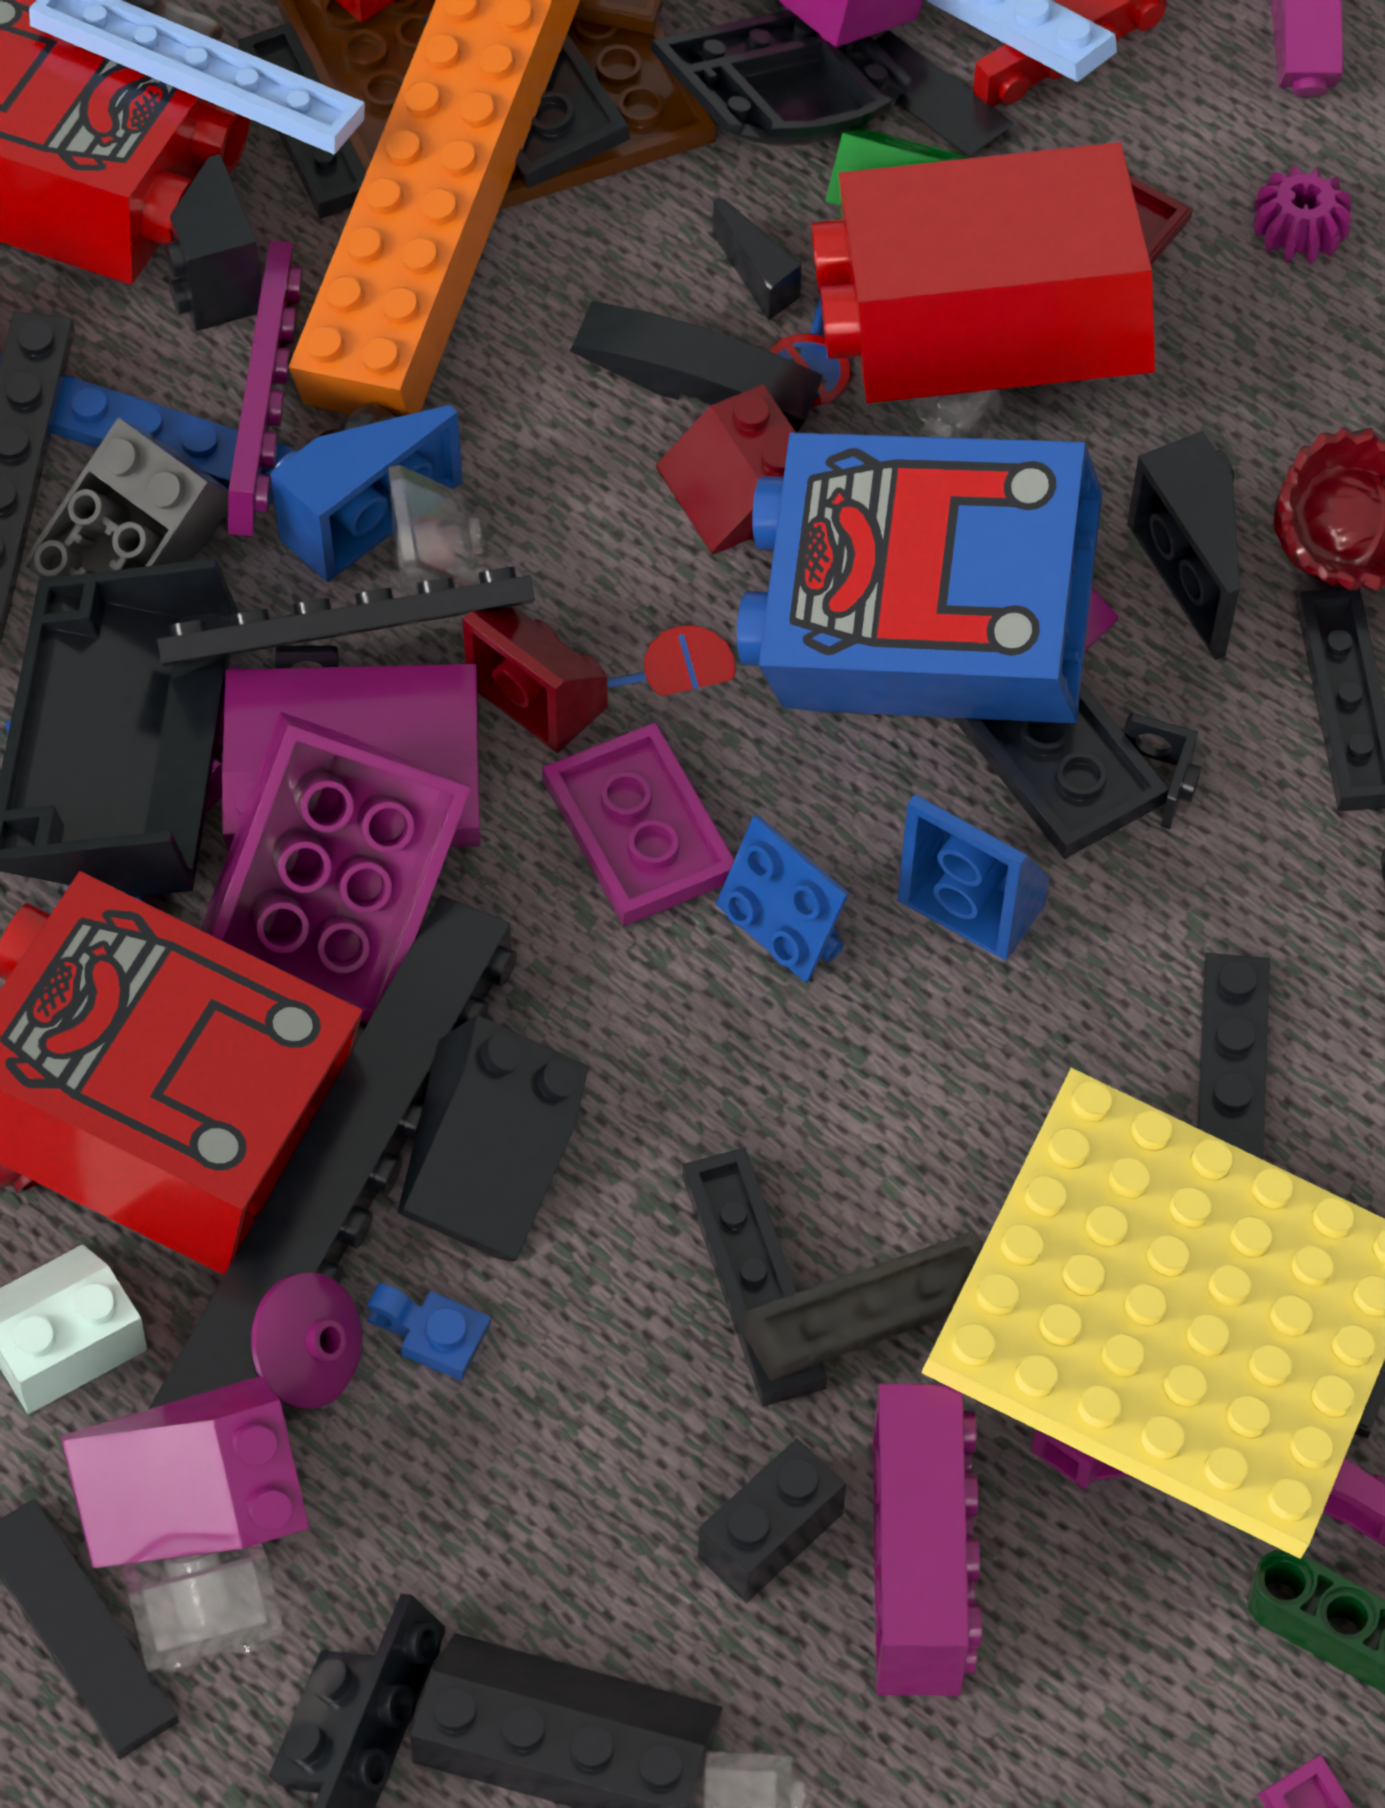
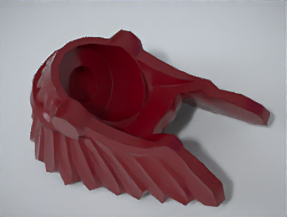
[1273,428,1385,591]

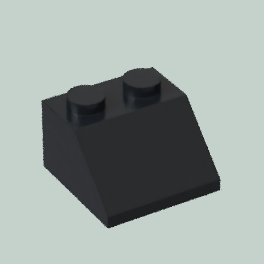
[164,154,261,331]

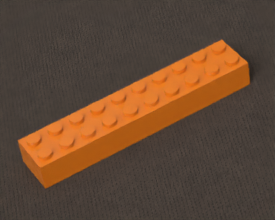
[288,0,580,417]

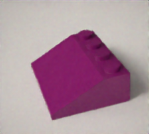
[222,664,480,852]
[200,712,471,1023]

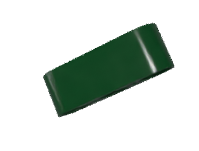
[1247,1550,1385,1694]

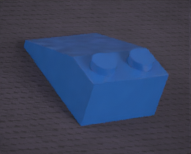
[270,405,463,583]
[897,794,1050,961]

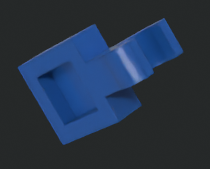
[367,1283,491,1381]

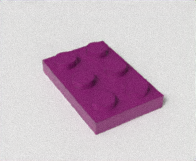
[542,722,734,927]

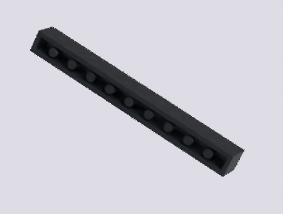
[149,895,517,1409]

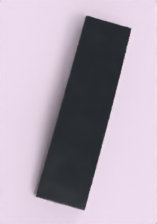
[570,301,824,432]

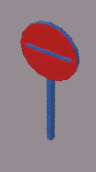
[607,625,735,696]

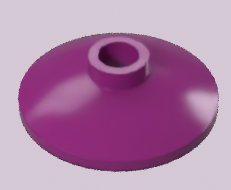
[251,1272,362,1409]

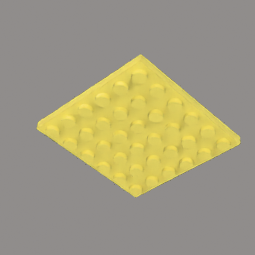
[922,1068,1385,1559]

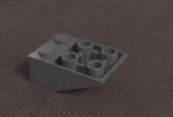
[19,417,229,584]

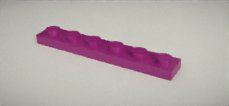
[228,240,303,536]

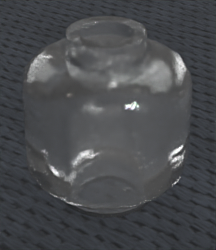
[914,389,1004,439]

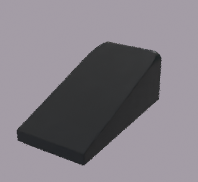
[713,197,802,320]

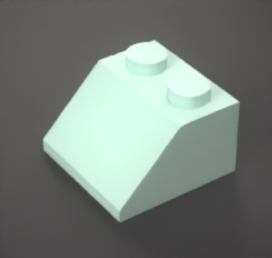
[0,1244,147,1414]

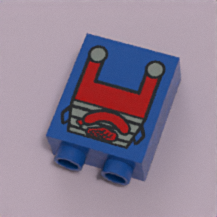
[737,433,1103,723]

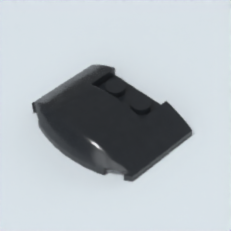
[650,9,912,146]

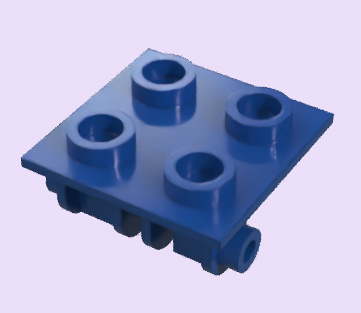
[715,814,849,983]

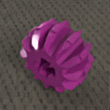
[1253,165,1352,265]

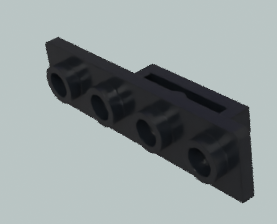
[269,1593,445,1808]

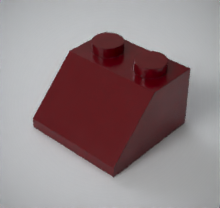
[656,384,796,555]
[462,607,608,754]

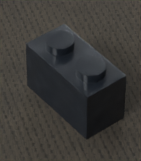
[698,1438,847,1603]

